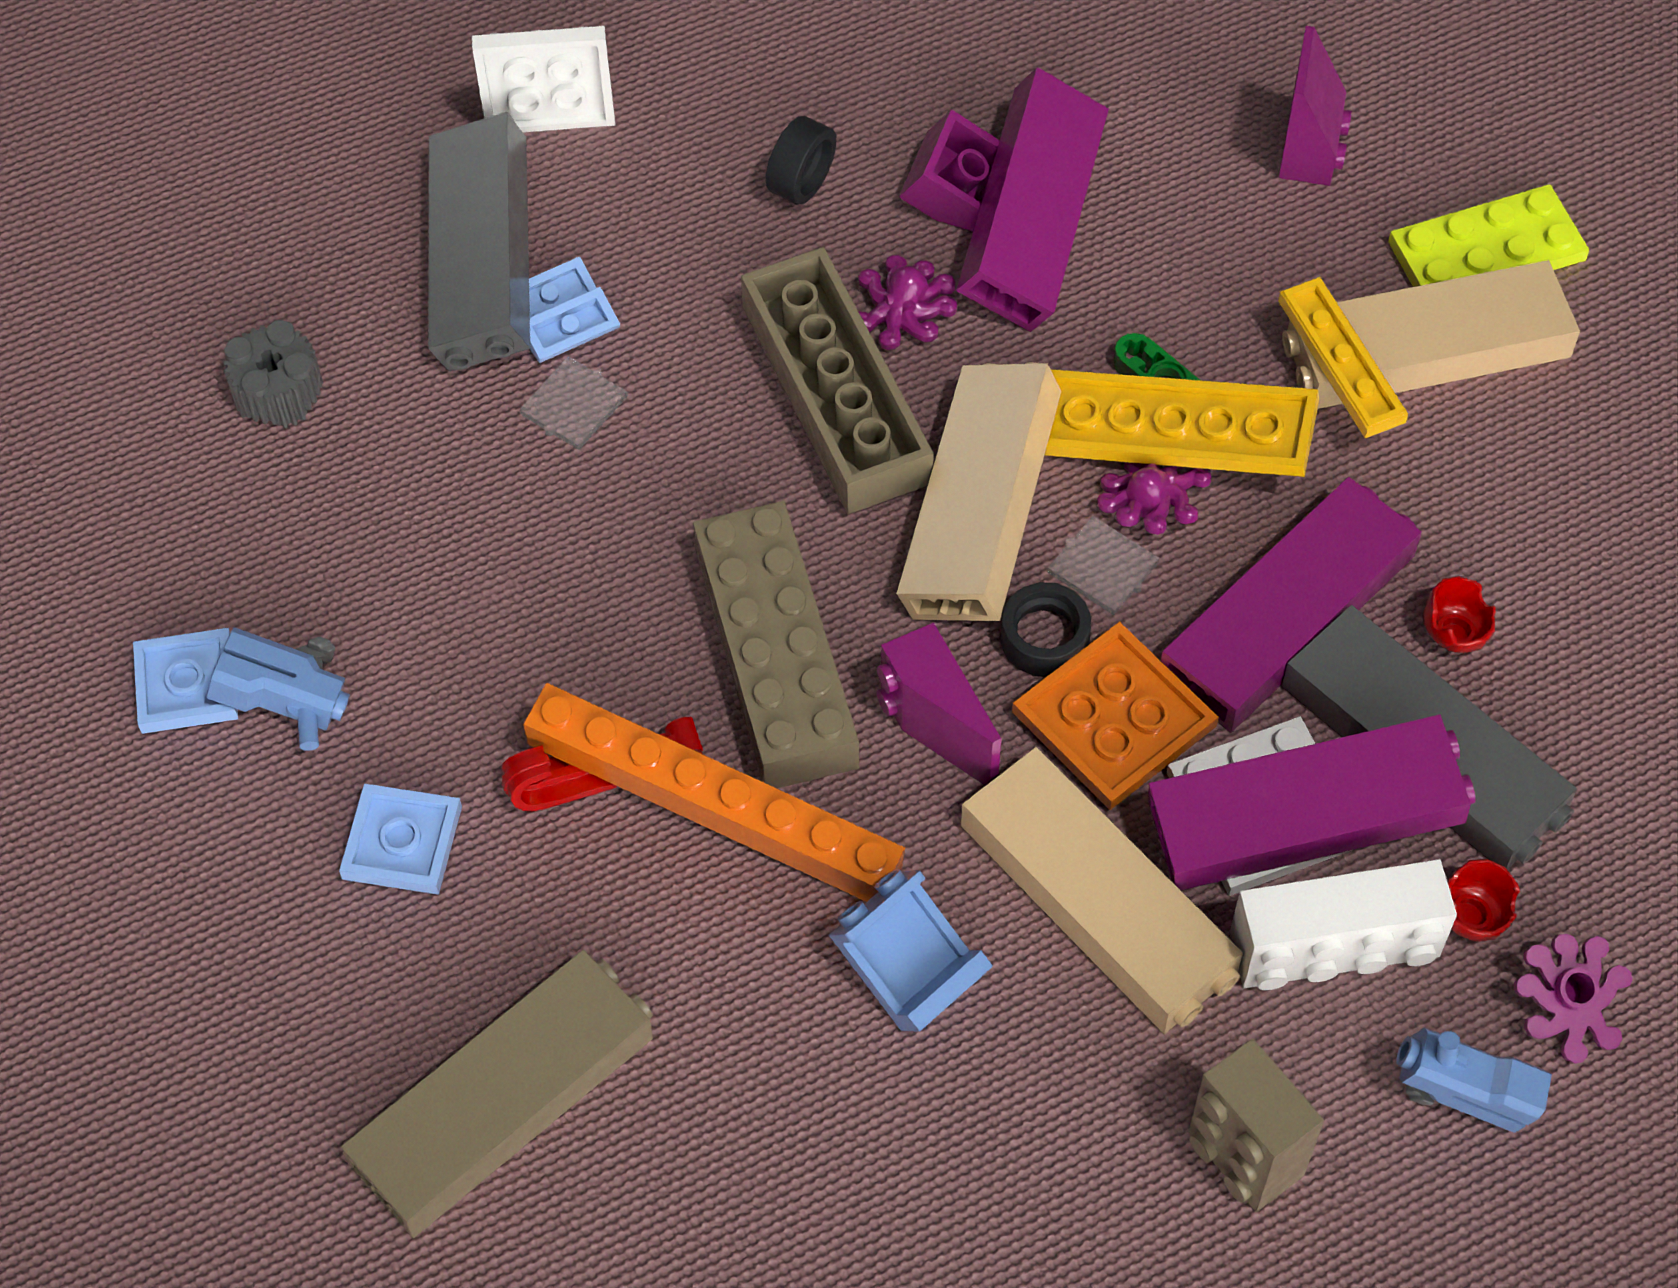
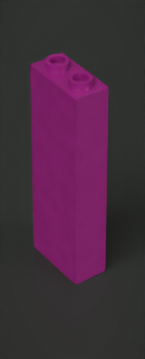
[956,67,1109,332]
[1161,477,1422,733]
[1148,714,1475,890]

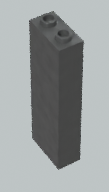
[428,112,530,372]
[1282,605,1577,870]

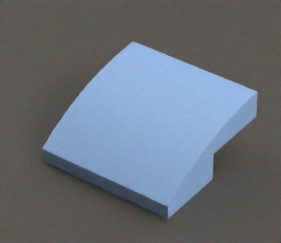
[529,257,620,363]

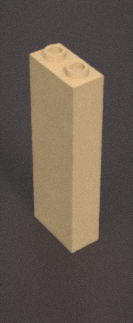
[1282,260,1580,409]
[896,362,1061,621]
[961,747,1243,1034]

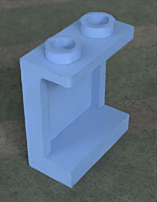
[829,869,993,1032]

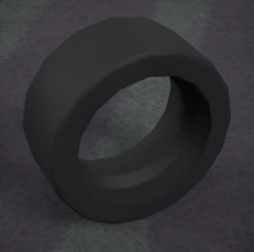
[766,116,837,205]
[1000,582,1092,677]

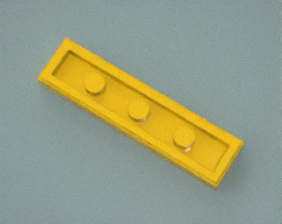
[1278,277,1408,438]

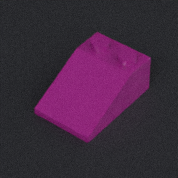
[1279,26,1352,186]
[899,109,1000,231]
[876,622,1002,786]

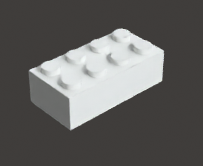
[1229,859,1457,990]

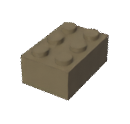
[1188,1038,1324,1212]

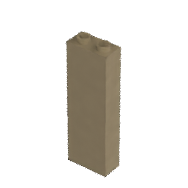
[341,949,653,1239]

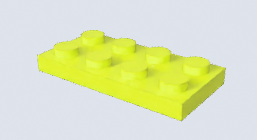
[1388,184,1589,287]

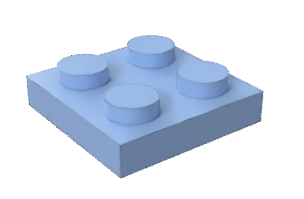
[133,628,238,734]
[339,783,462,895]

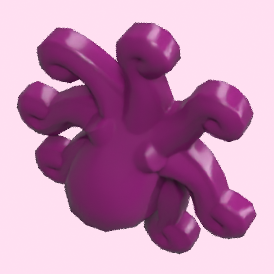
[858,255,957,350]
[1097,462,1211,535]
[1513,934,1633,1063]

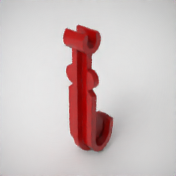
[501,717,703,811]

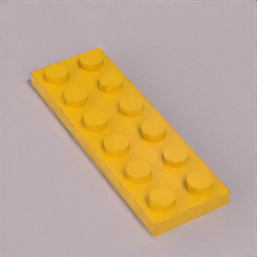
[1044,369,1319,477]

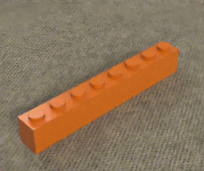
[523,682,905,902]

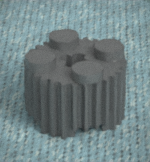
[223,320,323,429]

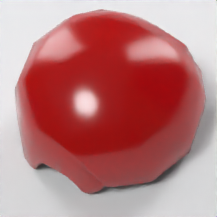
[1423,576,1496,653]
[1447,859,1520,942]

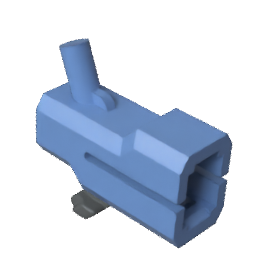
[207,627,350,751]
[1396,1027,1552,1133]

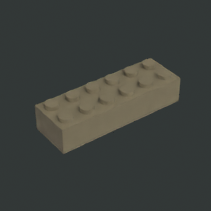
[741,247,934,515]
[693,501,859,789]

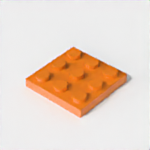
[1012,621,1219,810]

